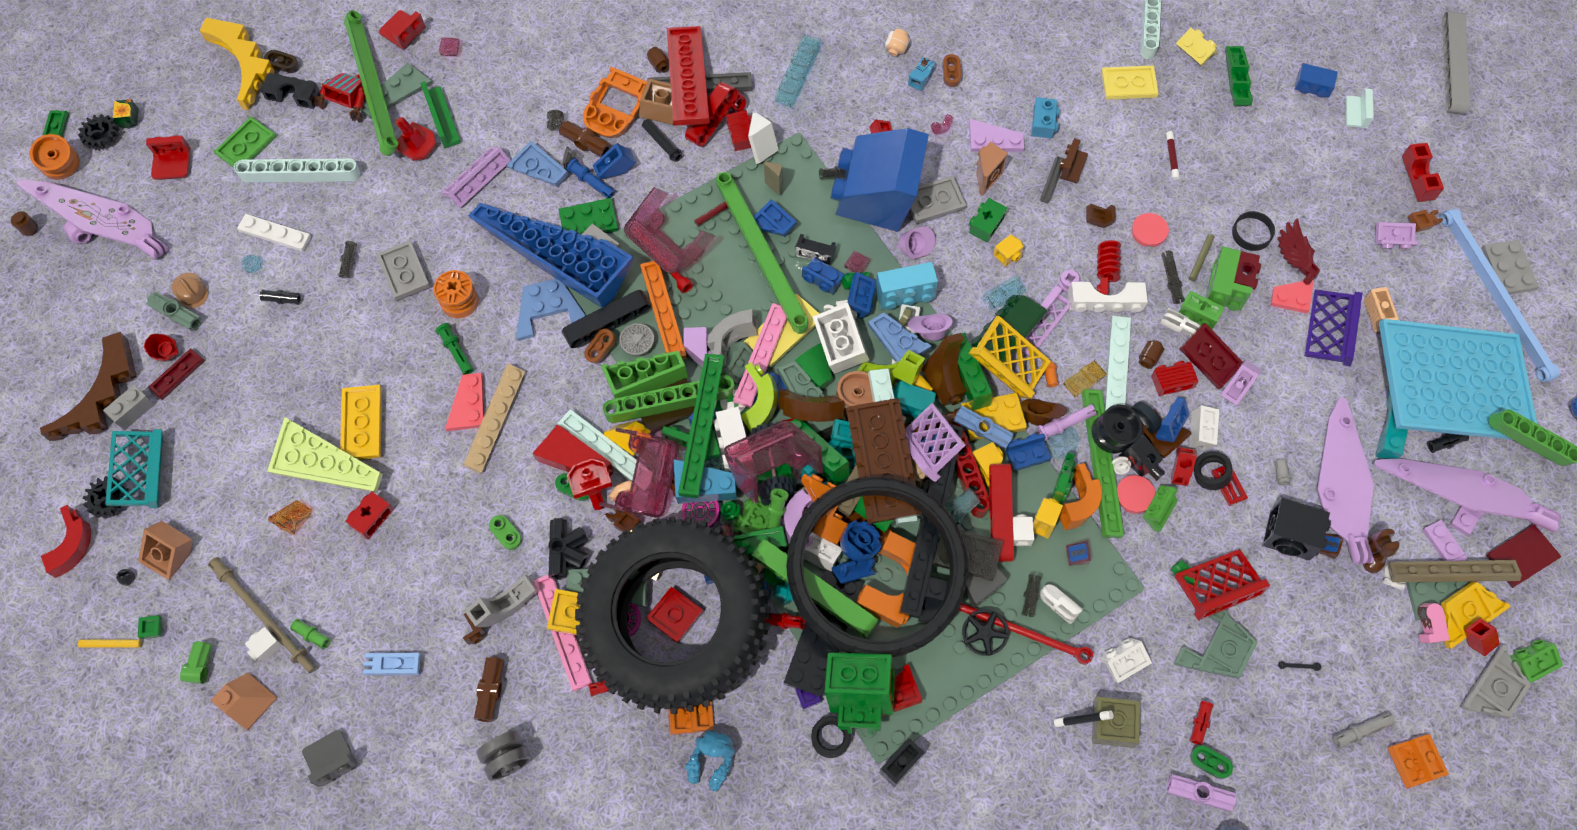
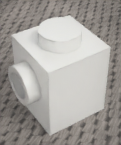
[1013,514,1034,546]
[245,627,283,662]

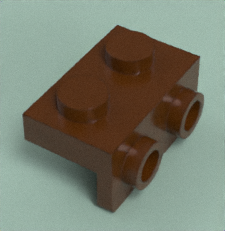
[1060,138,1088,183]

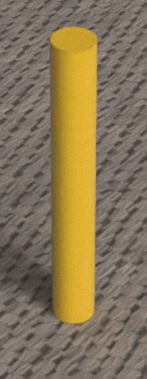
[78,639,142,648]

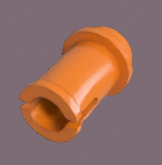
[1044,362,1059,387]

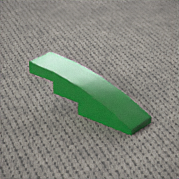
[1225,46,1253,105]

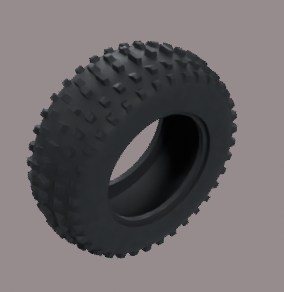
[575,517,771,714]

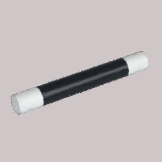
[1054,710,1114,727]

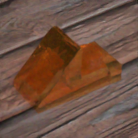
[268,500,312,535]

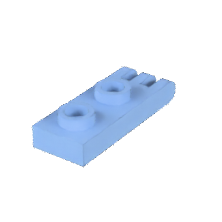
[363,653,421,675]

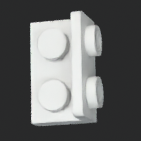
[1099,638,1152,683]

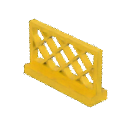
[969,316,1051,399]

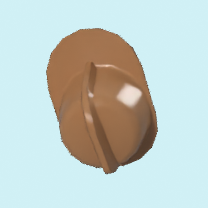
[171,272,208,309]

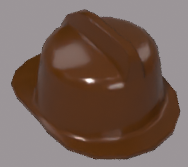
[1021,399,1067,426]

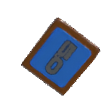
[1319,534,1344,559]

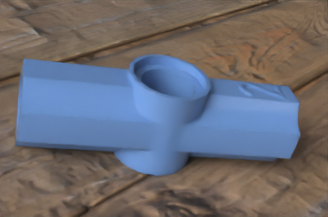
[953,406,1013,449]

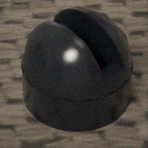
[116,569,135,586]

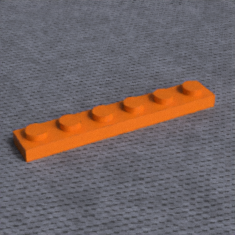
[640,260,687,360]

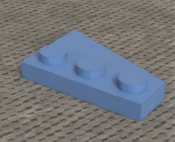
[506,141,569,187]
[868,313,932,362]

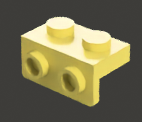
[1176,27,1218,66]

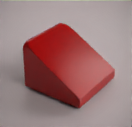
[869,119,892,134]

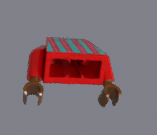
[313,73,365,122]

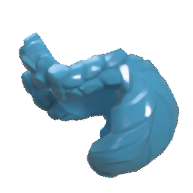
[686,730,735,791]

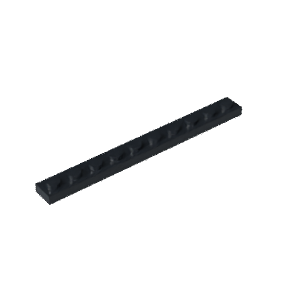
[899,424,963,618]

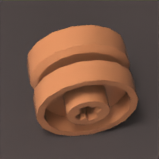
[836,371,873,419]

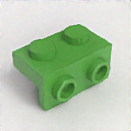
[1143,485,1178,532]

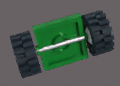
[748,423,796,506]

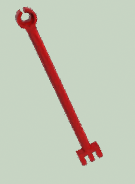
[958,603,1094,665]

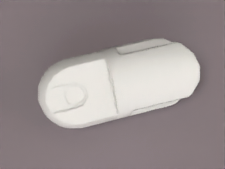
[1160,307,1200,337]
[1040,584,1083,624]

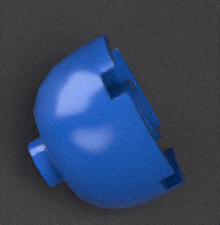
[840,521,881,562]

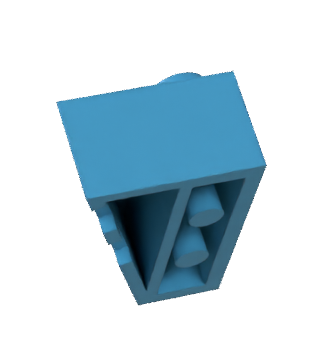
[674,459,737,504]

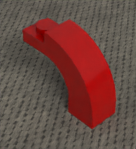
[41,505,91,578]

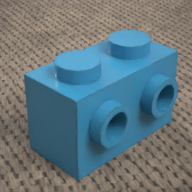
[1031,97,1060,138]

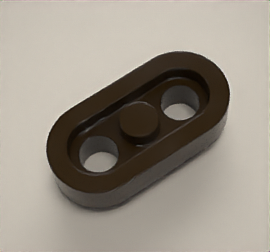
[264,50,299,73]

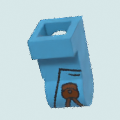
[908,57,936,91]

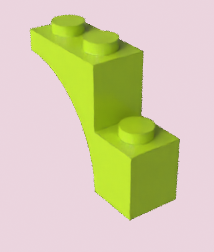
[857,350,925,388]

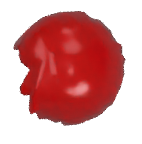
[144,333,179,362]

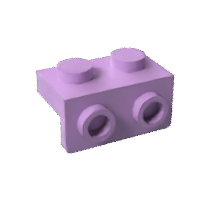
[1375,222,1419,249]

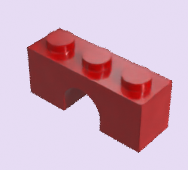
[1402,142,1444,202]

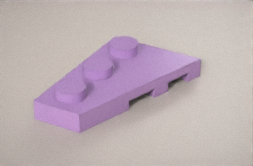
[969,119,1024,152]

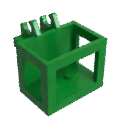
[825,653,896,735]

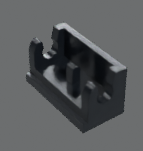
[795,234,836,265]

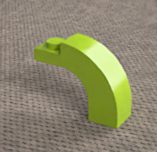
[741,362,778,431]

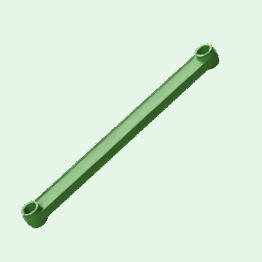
[344,10,398,156]
[716,172,808,334]

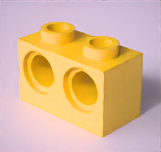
[1033,498,1063,539]

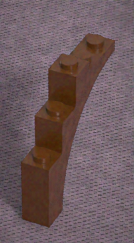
[40,332,137,441]

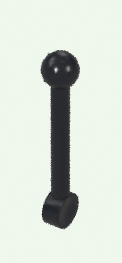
[1278,661,1322,671]

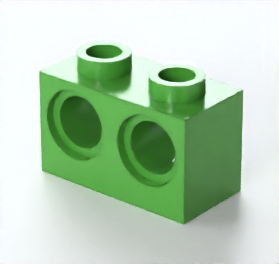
[1179,290,1225,330]

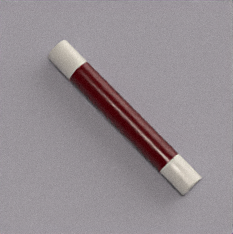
[1166,131,1180,180]

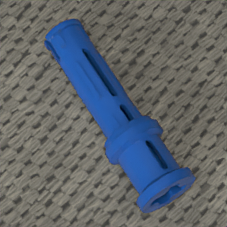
[566,158,615,198]

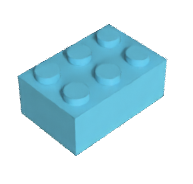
[876,262,938,310]

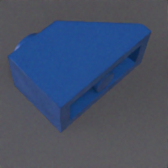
[593,143,637,179]

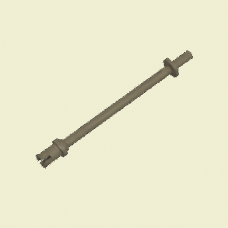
[208,557,316,674]

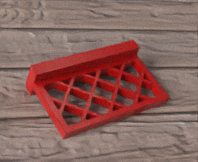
[1174,549,1270,621]

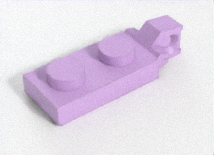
[1422,520,1467,561]

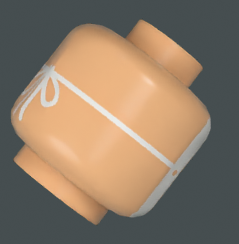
[885,29,910,56]

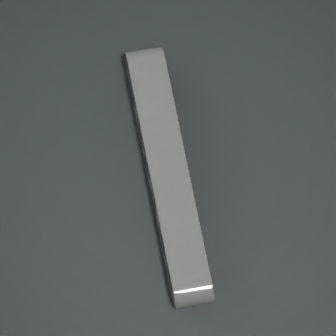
[1442,11,1470,114]

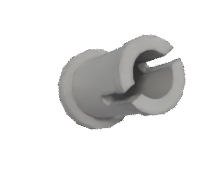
[1274,459,1292,486]

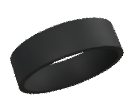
[1232,211,1275,251]

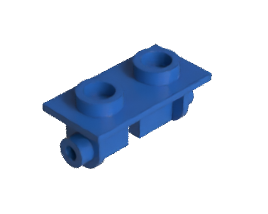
[831,557,875,584]

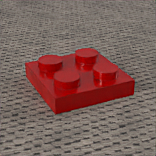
[646,587,703,643]

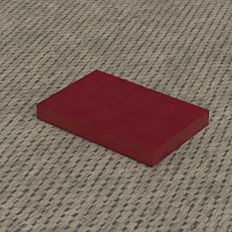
[1179,323,1244,389]
[1486,524,1562,588]

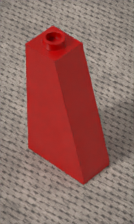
[533,424,613,477]

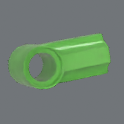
[180,641,213,684]

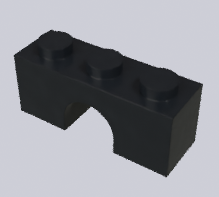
[260,73,320,109]

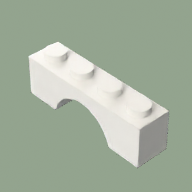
[1067,282,1148,313]

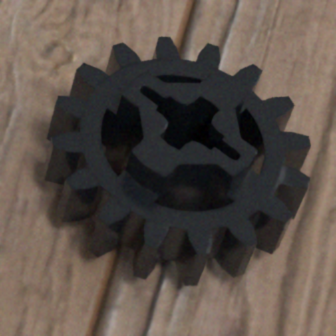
[78,114,120,150]
[82,476,128,519]

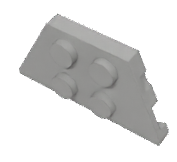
[1460,644,1531,719]

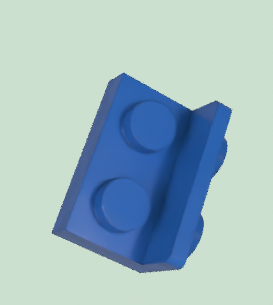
[802,257,845,294]
[847,272,876,319]
[1156,397,1190,442]
[1005,433,1051,472]

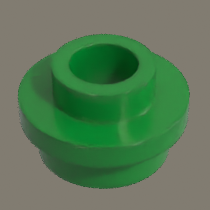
[721,501,741,521]

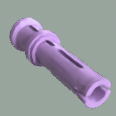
[1037,404,1097,442]

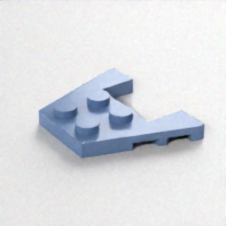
[516,279,585,341]

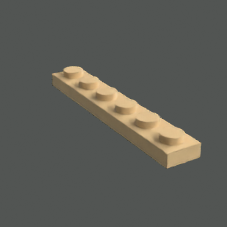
[462,363,525,473]

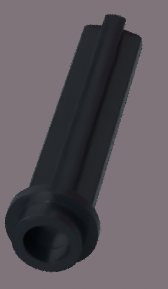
[642,119,682,162]

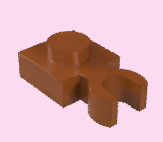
[1408,210,1443,232]

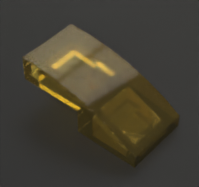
[1063,360,1107,398]

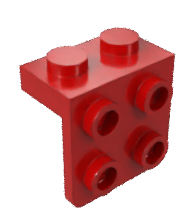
[379,10,426,49]
[146,135,191,180]

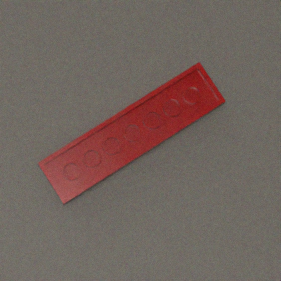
[667,26,709,126]

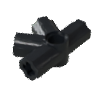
[548,518,589,580]

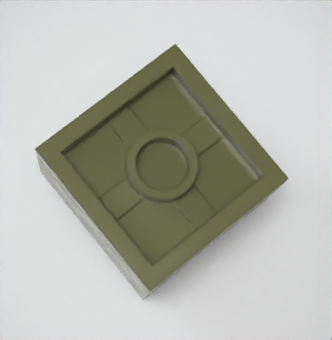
[1092,697,1140,748]

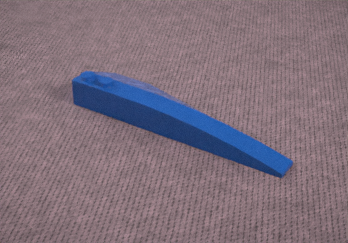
[468,203,634,308]

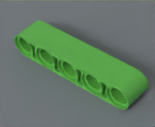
[1489,409,1577,466]

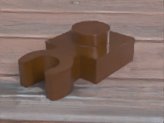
[605,505,641,533]

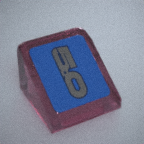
[1066,541,1091,566]

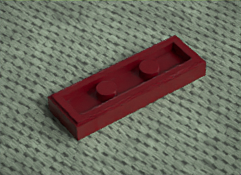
[148,348,205,400]

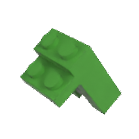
[1205,246,1252,311]

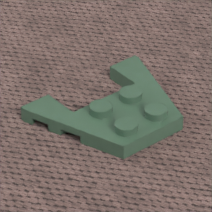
[1174,598,1258,679]

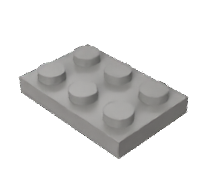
[910,175,966,224]
[1481,239,1539,295]
[376,240,430,301]

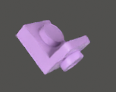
[1450,506,1485,536]

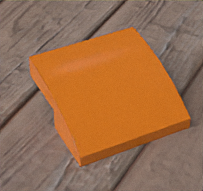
[668,701,714,735]
[1387,734,1449,789]

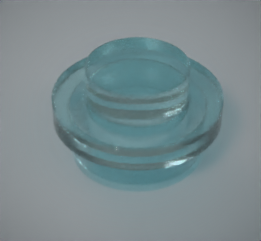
[242,255,261,273]

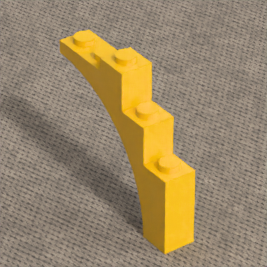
[199,18,275,110]

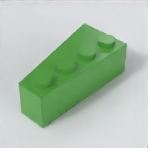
[601,351,688,399]

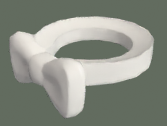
[1382,565,1406,591]

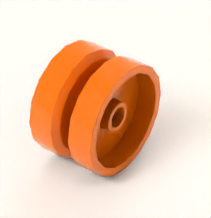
[29,134,80,180]

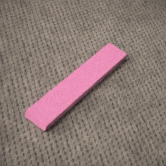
[733,303,787,408]
[533,575,592,692]

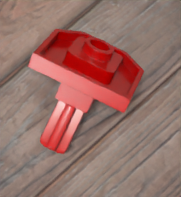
[396,117,437,161]
[567,459,613,510]

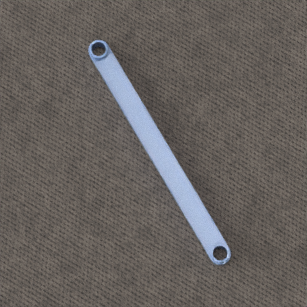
[1440,209,1560,382]

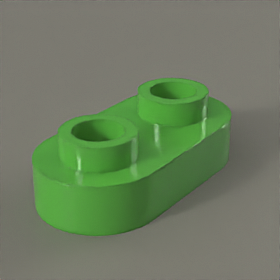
[489,515,522,550]

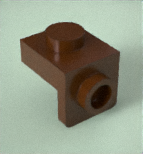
[1086,204,1116,228]
[463,613,486,645]

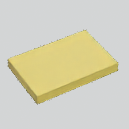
[1101,65,1159,99]

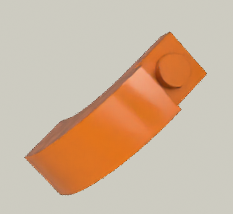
[1059,463,1102,530]

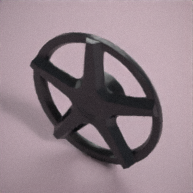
[962,609,1009,656]

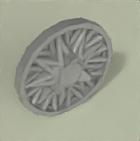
[619,323,654,356]

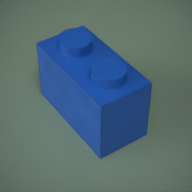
[1294,63,1338,98]

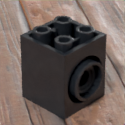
[1262,498,1331,561]

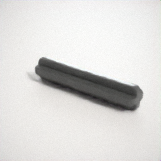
[1040,156,1063,203]

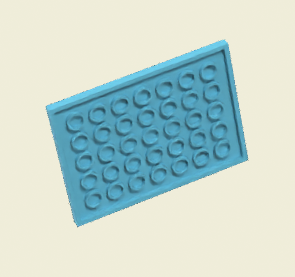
[1379,319,1537,440]

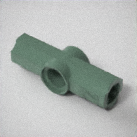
[146,292,202,331]

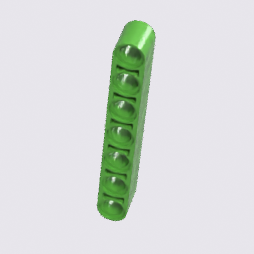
[603,375,735,423]
[751,539,878,638]

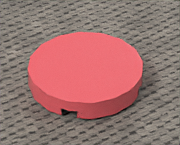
[1132,213,1169,247]
[1117,475,1156,514]

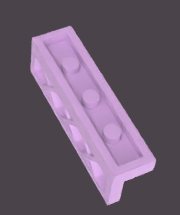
[441,146,511,208]
[1016,285,1069,357]

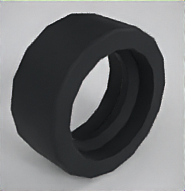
[1194,451,1233,491]
[811,716,851,758]

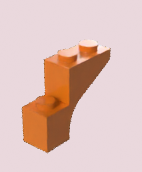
[801,474,848,545]

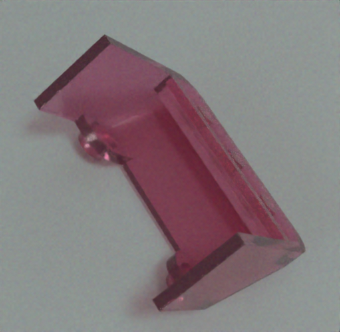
[624,187,716,273]
[724,421,823,503]
[599,428,678,518]

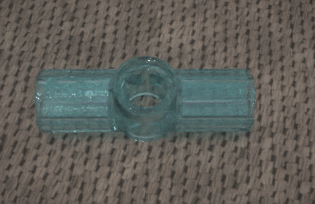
[939,488,981,535]

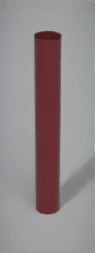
[694,201,728,227]

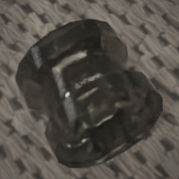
[546,110,564,131]

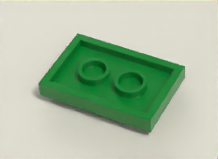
[558,198,618,234]

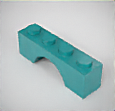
[1375,389,1408,459]

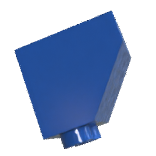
[830,128,929,232]

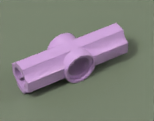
[1167,774,1236,812]

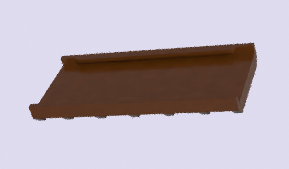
[846,399,922,525]

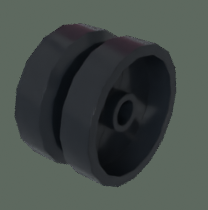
[1091,404,1143,454]

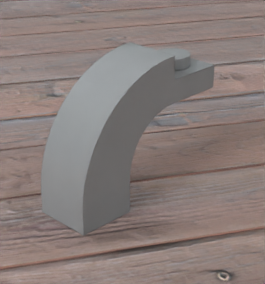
[707,309,758,368]
[465,574,539,627]

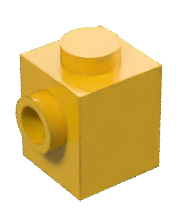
[993,234,1024,267]

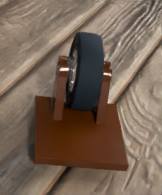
[1131,402,1192,458]

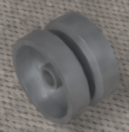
[476,731,532,781]

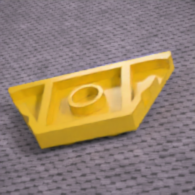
[1441,581,1511,649]

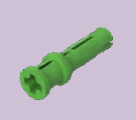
[767,489,789,529]

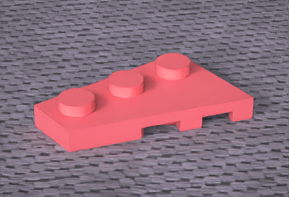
[445,373,484,431]

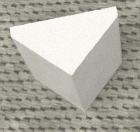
[748,113,778,164]

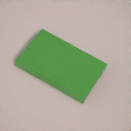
[213,116,277,168]

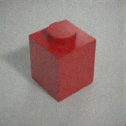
[1465,618,1500,656]

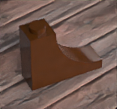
[922,333,966,406]

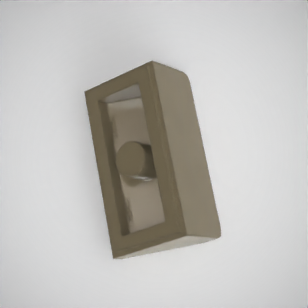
[764,161,783,195]

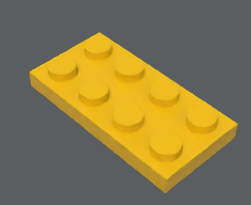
[340,385,382,460]

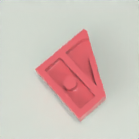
[1270,280,1314,314]

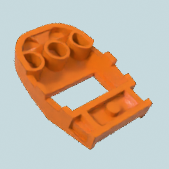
[583,67,647,138]

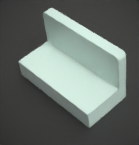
[1345,89,1374,128]

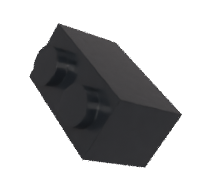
[879,738,925,788]

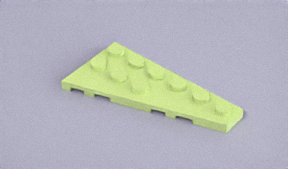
[267,417,383,493]

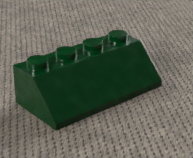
[971,295,1047,365]

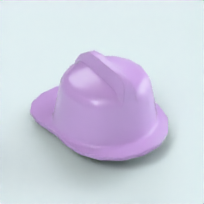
[896,226,935,259]
[907,313,952,341]

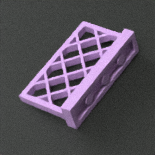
[905,403,965,482]

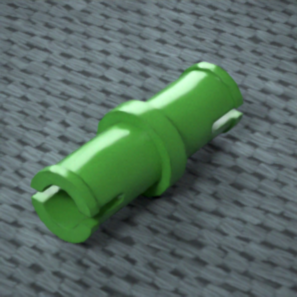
[290,619,331,649]

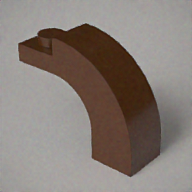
[778,389,844,422]

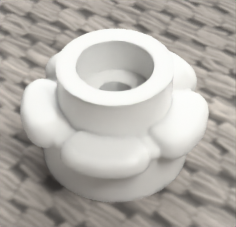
[1112,456,1131,475]

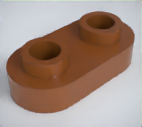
[942,54,961,87]
[584,329,616,364]

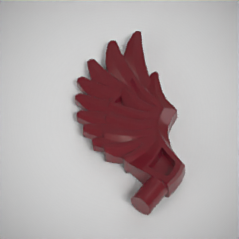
[1277,219,1320,285]

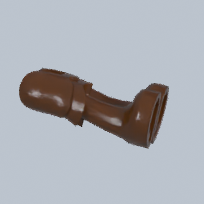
[1363,529,1400,573]

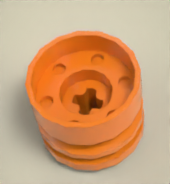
[433,270,479,319]

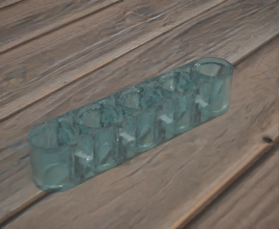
[775,34,821,108]

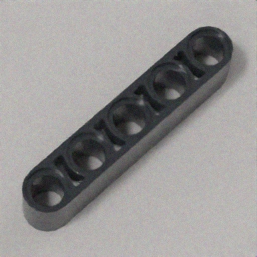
[561,290,651,348]

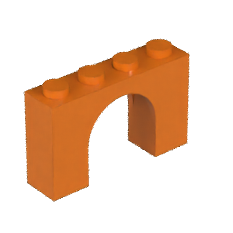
[855,531,934,628]

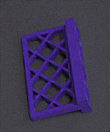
[1304,289,1363,367]

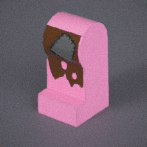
[1418,603,1449,643]

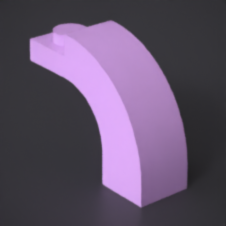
[784,489,813,548]

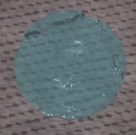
[1045,426,1079,459]

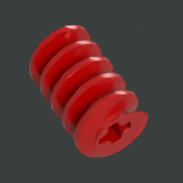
[1097,240,1121,282]

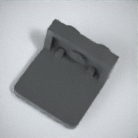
[302,730,357,787]

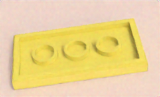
[744,294,820,368]

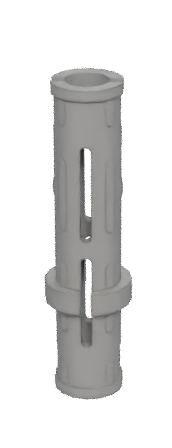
[1333,712,1395,749]

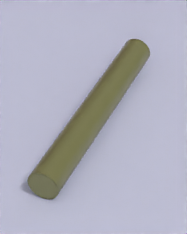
[1188,234,1215,281]

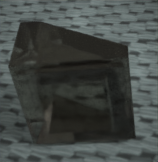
[562,146,578,173]

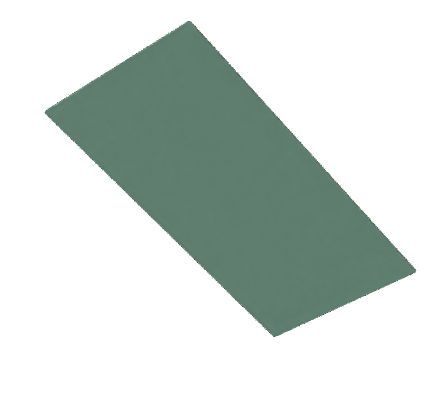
[567,133,1144,763]

